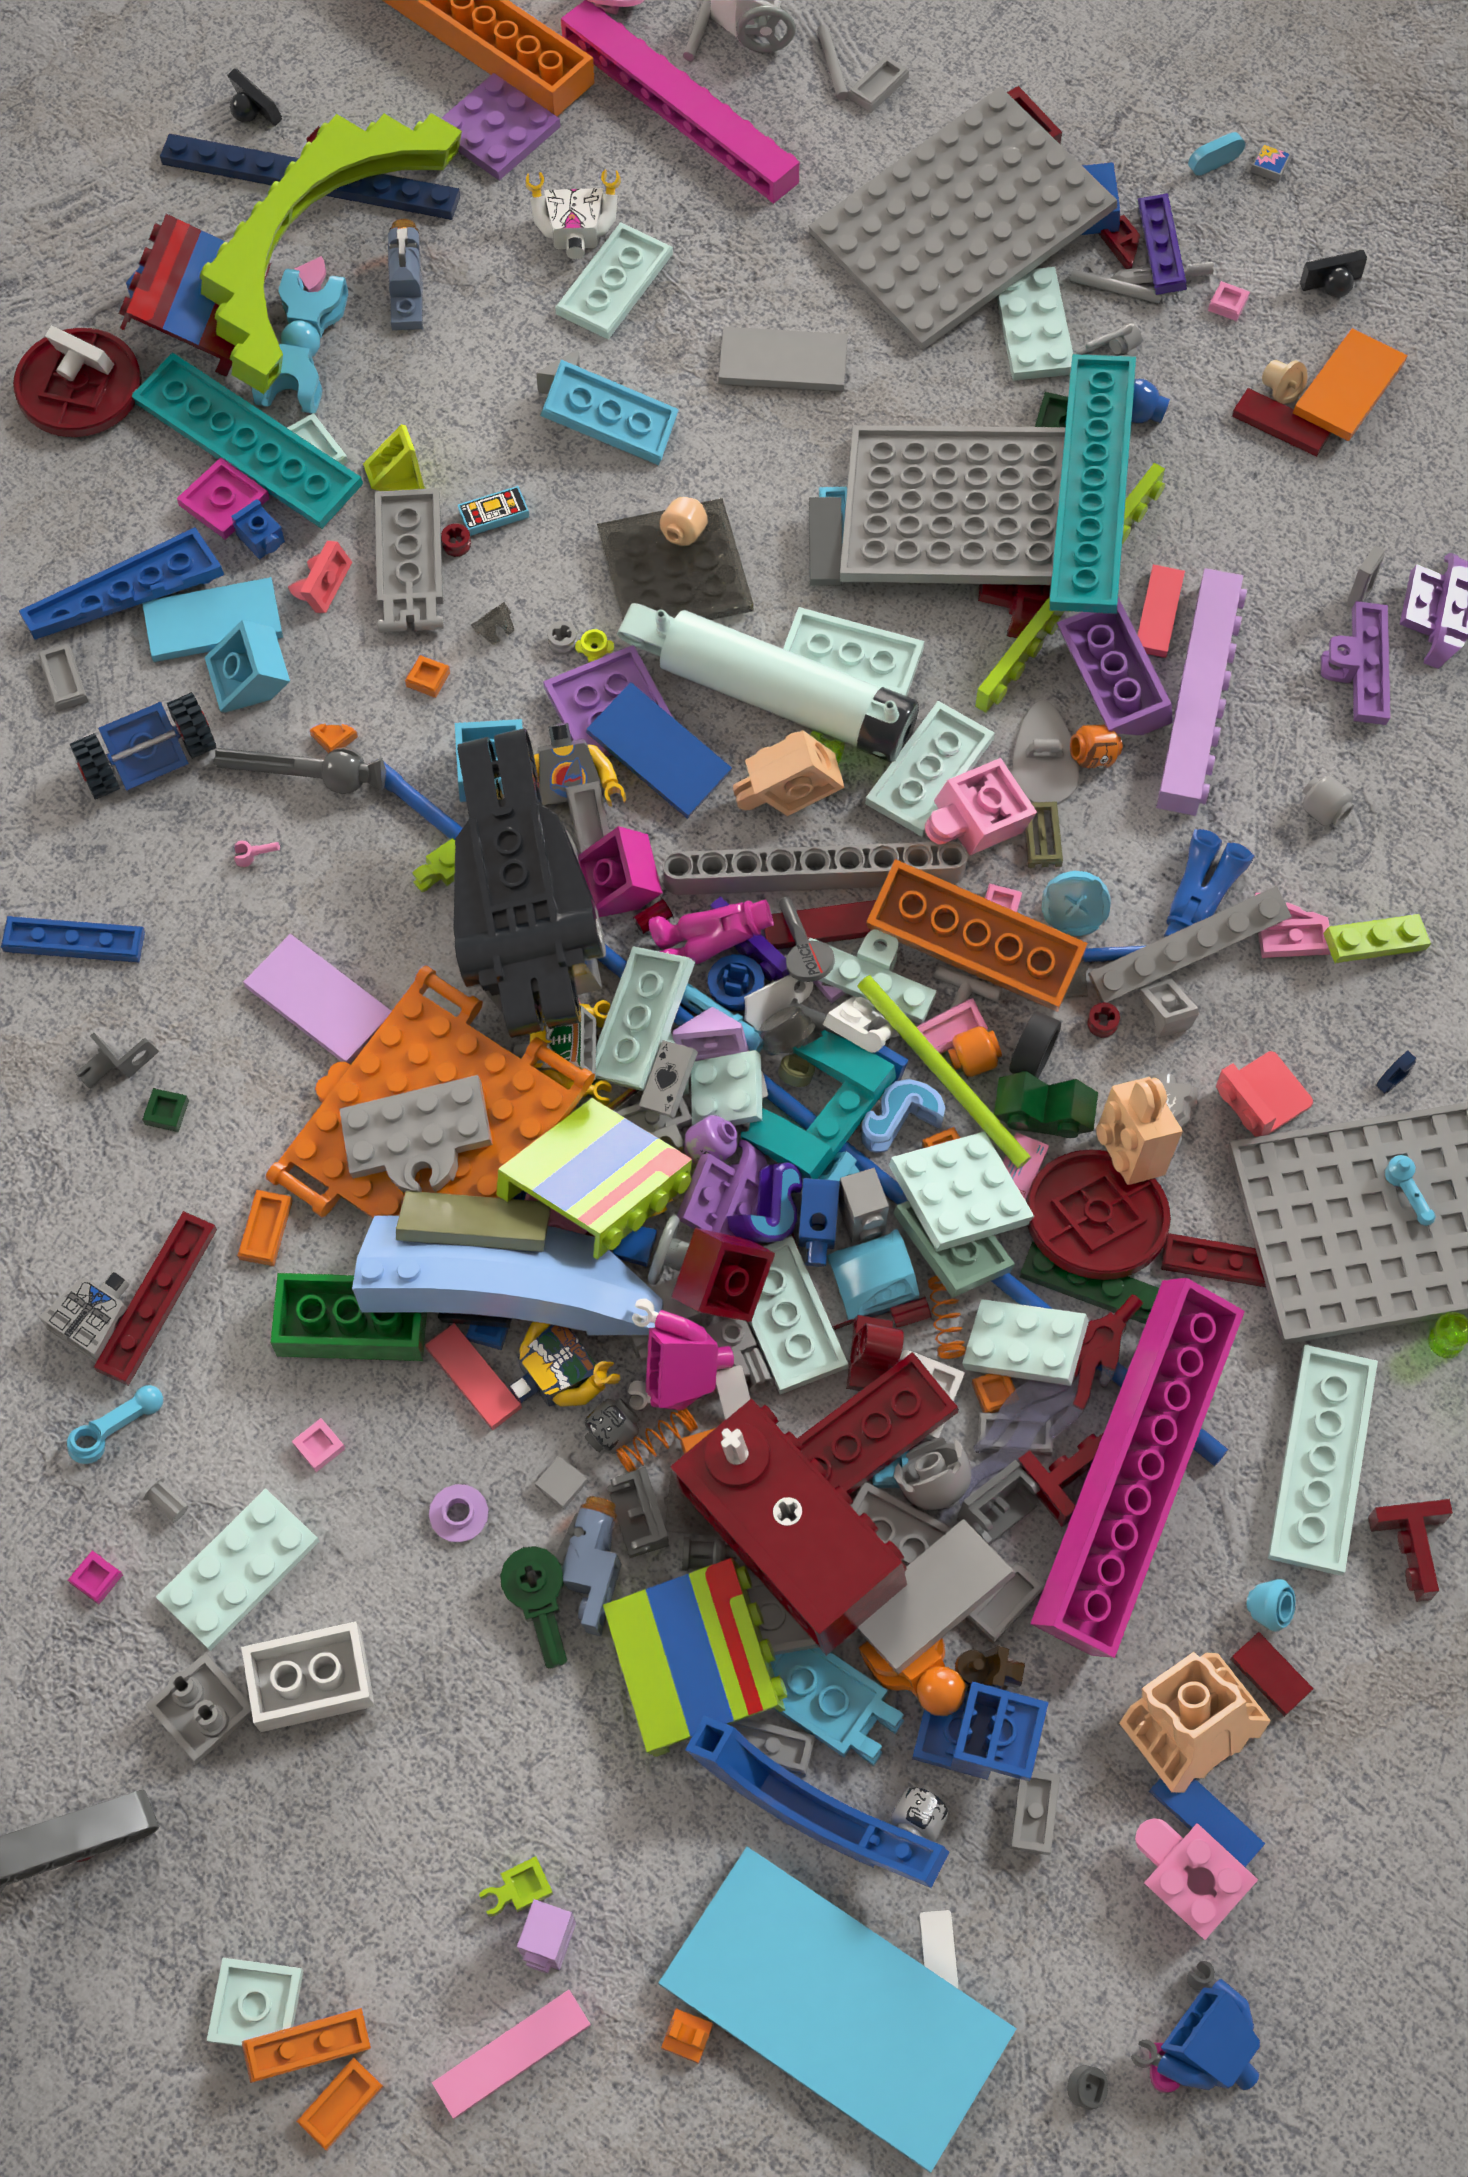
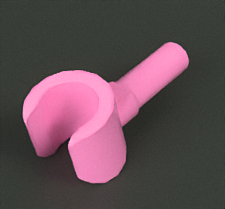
[234,841,280,867]

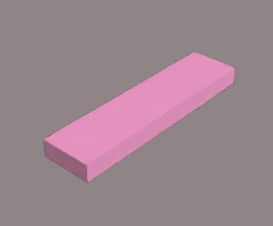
[432,1990,591,2119]

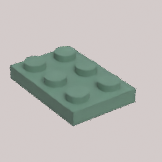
[893,1201,1015,1298]

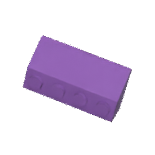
[1057,597,1173,736]

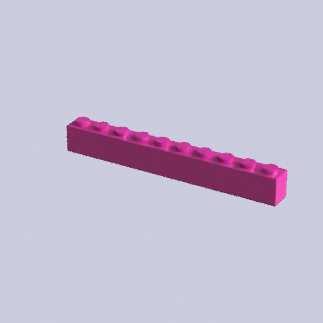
[561,0,800,204]

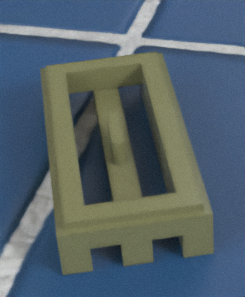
[1024,802,1063,868]

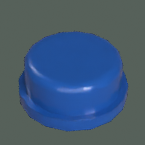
[707,954,764,1011]

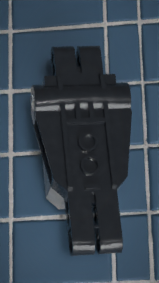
[453,728,606,1038]

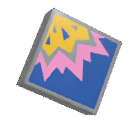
[1251,143,1291,182]

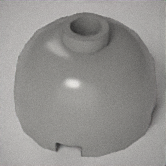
[894,1438,971,1510]

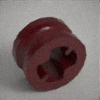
[441,523,471,557]
[1087,1002,1120,1038]

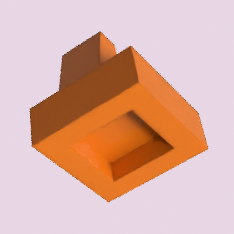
[661,2008,713,2064]

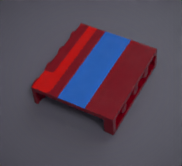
[119,214,272,377]

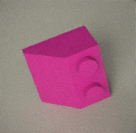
[578,826,662,917]

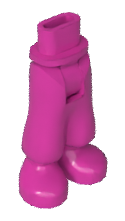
[649,899,774,965]

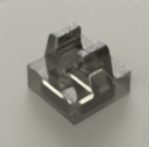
[470,602,515,645]

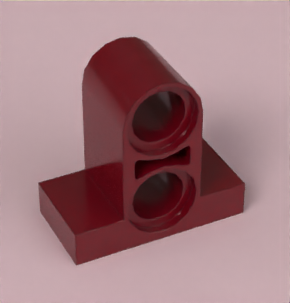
[846,1315,904,1391]

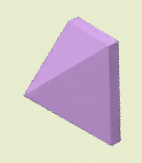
[672,1007,749,1061]

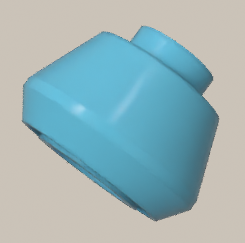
[1247,1579,1295,1632]

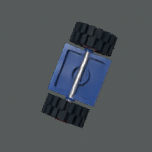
[70,692,217,800]

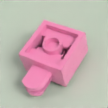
[925,758,1037,855]
[1135,1818,1258,1940]

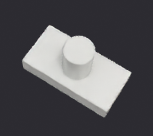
[45,325,114,381]

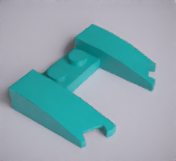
[741,1030,896,1179]

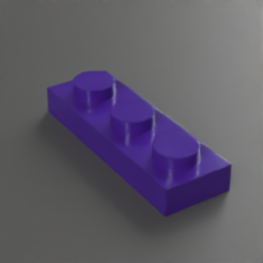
[710,896,790,981]

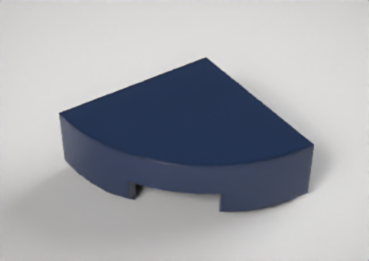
[1376,1050,1417,1094]

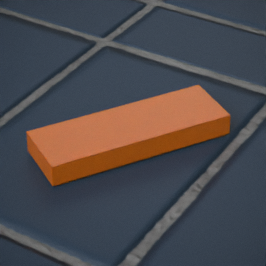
[242,2008,371,2083]

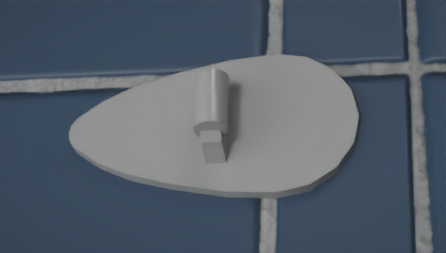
[1012,700,1079,805]

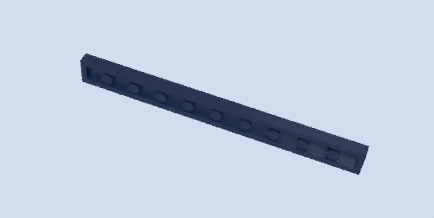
[160,133,460,220]

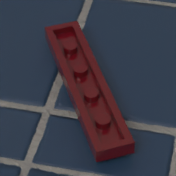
[94,1211,217,1386]

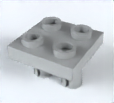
[145,1652,252,1765]

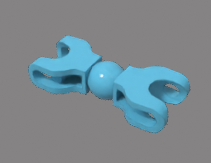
[252,269,348,414]

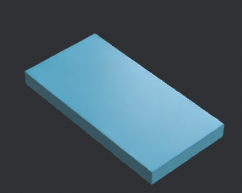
[540,360,679,465]
[142,577,283,662]

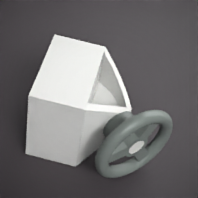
[711,0,796,53]

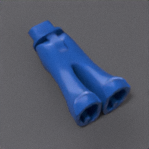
[1164,829,1255,937]

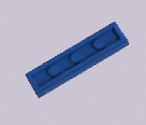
[1,916,145,963]

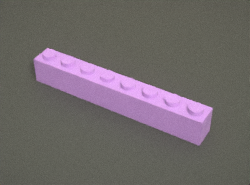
[1156,568,1247,816]

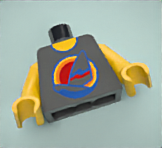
[534,723,626,807]

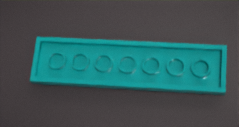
[132,352,363,529]

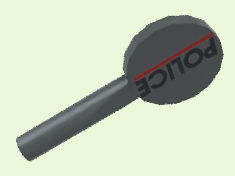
[779,897,835,982]

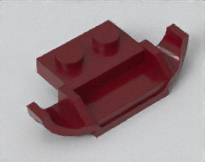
[978,584,1050,638]

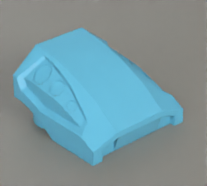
[827,1229,919,1320]

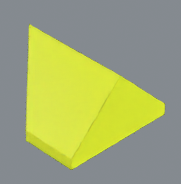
[363,424,425,491]

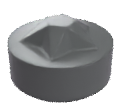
[1067,2065,1108,2110]

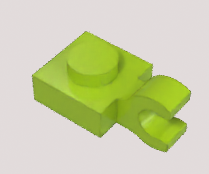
[412,838,455,892]

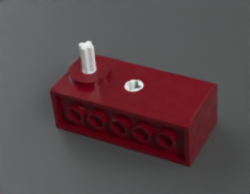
[670,1398,907,1656]

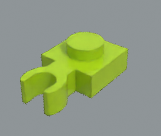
[479,1856,554,1917]

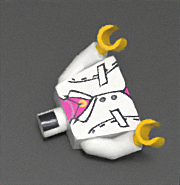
[525,169,621,259]

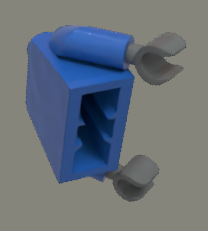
[1131,1961,1260,2090]

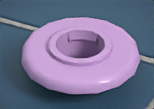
[429,1484,488,1542]

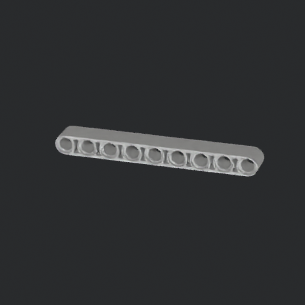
[663,841,968,895]

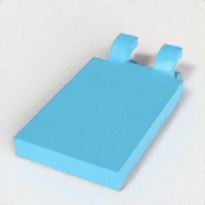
[770,1647,904,1766]

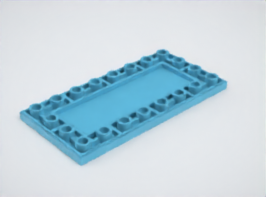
[658,1847,1017,2173]

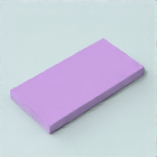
[243,934,391,1064]

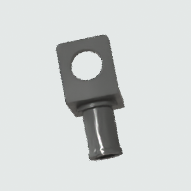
[75,1033,159,1089]

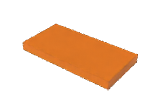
[1293,328,1408,441]

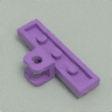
[1321,601,1390,725]

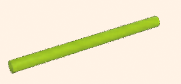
[857,975,1031,1169]

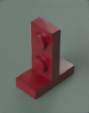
[1017,1433,1104,1527]
[1368,1499,1453,1602]

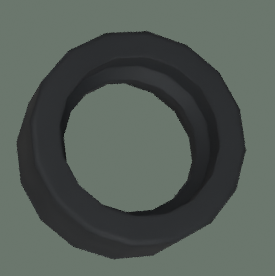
[1009,1011,1061,1078]

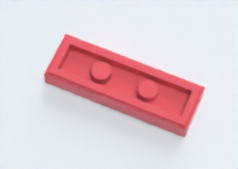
[1138,564,1185,658]
[425,1323,522,1430]

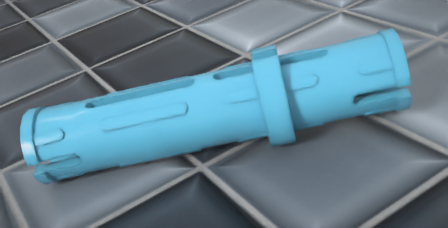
[681,983,768,1053]

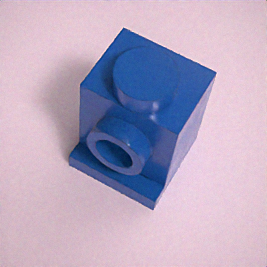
[231,499,285,560]

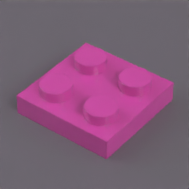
[177,458,270,540]

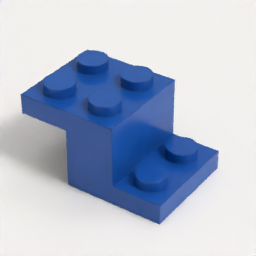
[912,1682,1049,1782]

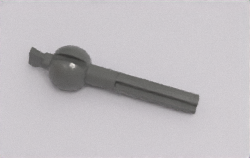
[214,747,386,794]

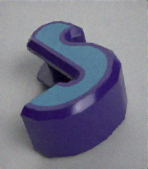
[727,1162,802,1243]

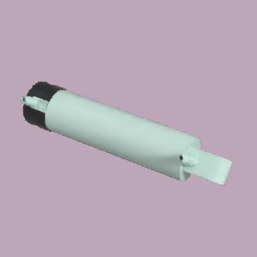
[617,603,919,763]

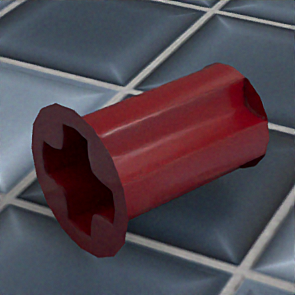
[633,896,674,934]
[890,1295,933,1328]

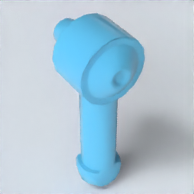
[1385,1155,1436,1226]

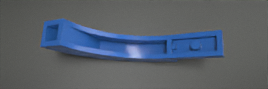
[685,1715,950,1888]

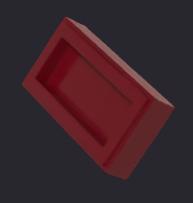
[1230,1632,1314,1717]

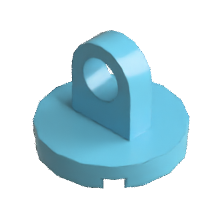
[1041,871,1111,937]

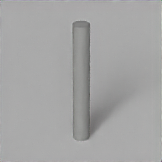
[683,0,711,61]
[817,24,848,100]
[1070,269,1163,304]

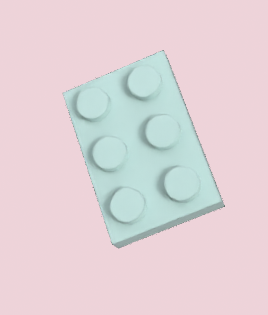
[962,1299,1089,1386]

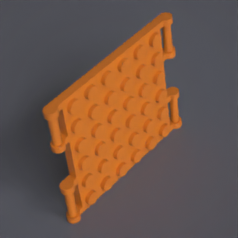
[266,965,595,1218]

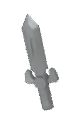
[1110,262,1213,284]

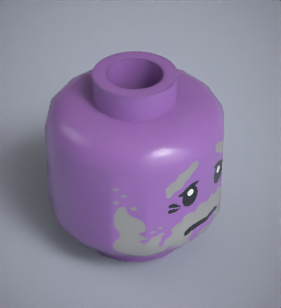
[684,1115,737,1164]

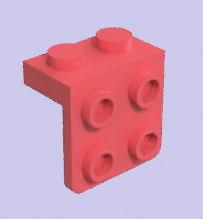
[1216,1051,1313,1137]

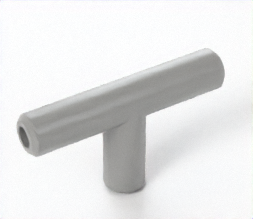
[934,965,1003,1008]

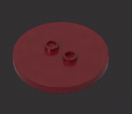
[13,328,142,437]
[1026,1149,1171,1280]

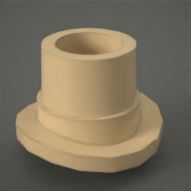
[1262,360,1308,404]

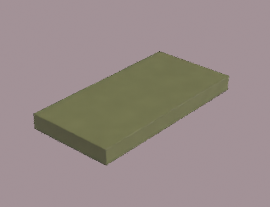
[396,1191,551,1252]

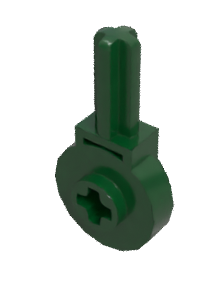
[500,1546,567,1669]

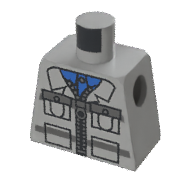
[39,1272,129,1362]

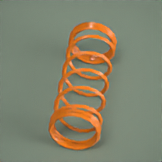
[928,1275,966,1359]
[616,1408,698,1472]

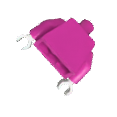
[628,1299,734,1410]

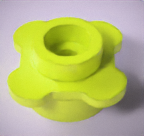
[575,629,614,663]

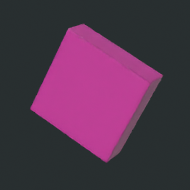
[67,1551,123,1605]

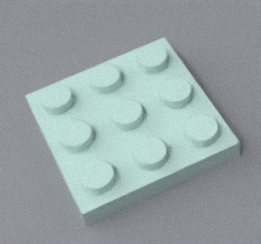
[889,1132,1034,1252]

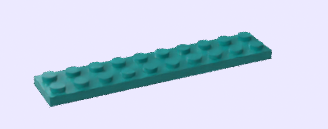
[1049,354,1136,614]

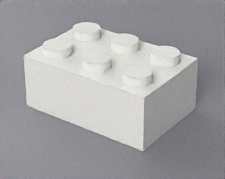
[241,1622,375,1732]

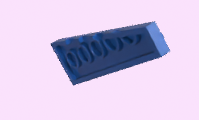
[19,527,224,640]

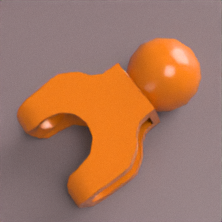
[858,1638,965,1716]

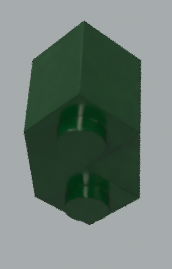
[994,1071,1098,1138]

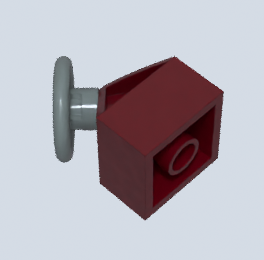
[648,1215,775,1322]

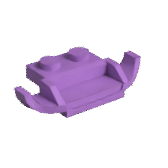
[1400,553,1468,669]
[677,1140,767,1236]

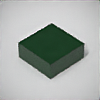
[142,1088,189,1132]

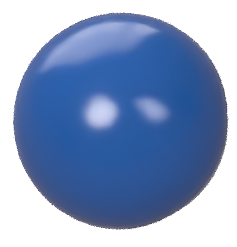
[1131,378,1170,423]

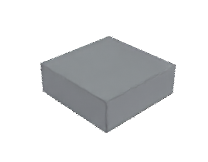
[535,1456,588,1509]

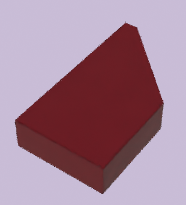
[1098,214,1140,269]

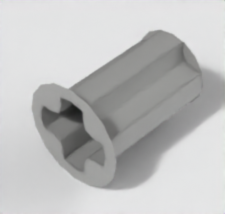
[742,1348,775,1393]
[143,1478,189,1523]

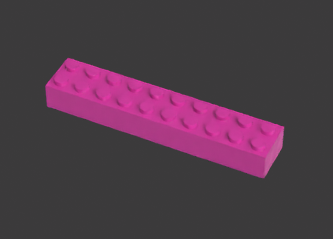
[1030,1277,1245,1658]

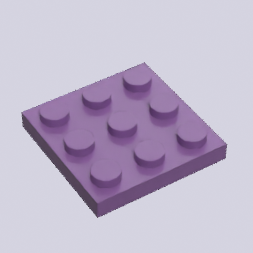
[441,73,560,181]
[543,645,673,757]

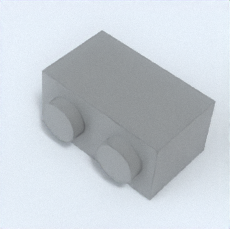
[838,1167,889,1243]

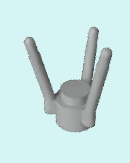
[1075,323,1142,357]

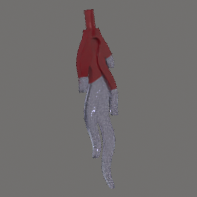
[959,1294,1143,1506]

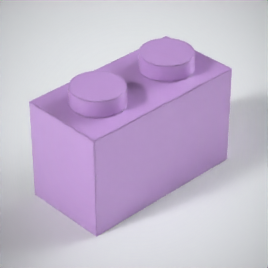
[517,1899,576,1973]

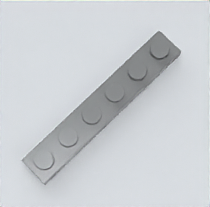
[1088,886,1292,1003]

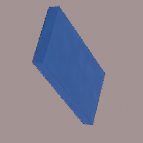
[586,682,732,819]

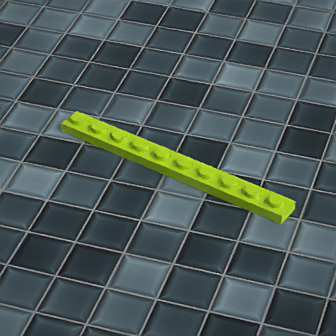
[975,463,1165,713]

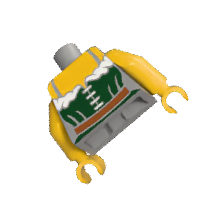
[514,1000,612,1106]

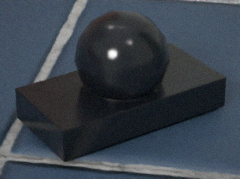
[227,68,282,126]
[1300,250,1367,298]

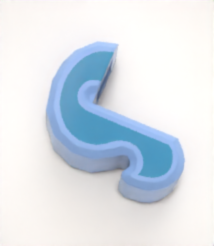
[861,1079,945,1153]

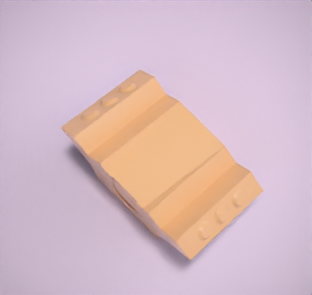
[1119,1652,1271,1793]

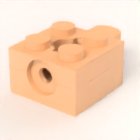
[733,730,845,816]
[1096,1077,1183,1185]

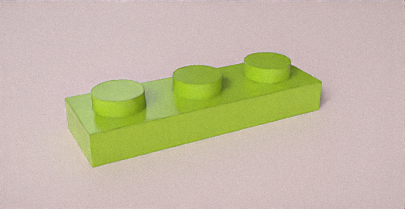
[1323,914,1431,963]

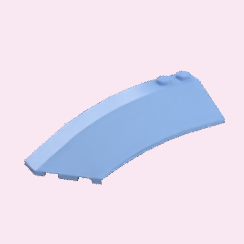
[352,1216,663,1335]

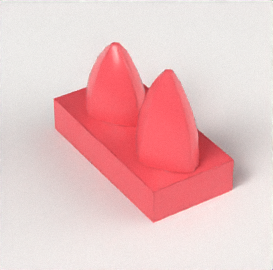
[288,541,352,613]

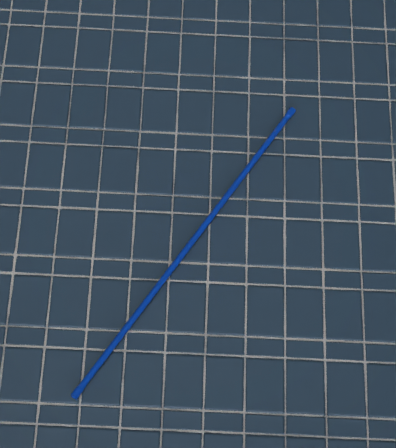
[384,762,1229,1467]

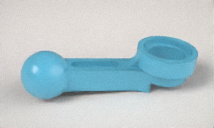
[67,1385,163,1464]

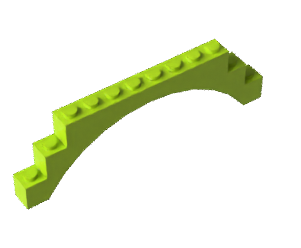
[199,113,462,394]

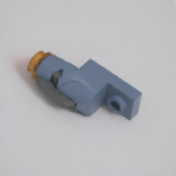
[388,219,423,331]
[556,1496,622,1636]

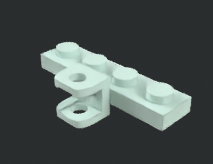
[809,929,937,1024]

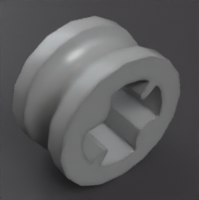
[547,621,578,655]

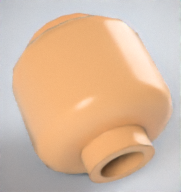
[660,497,708,546]

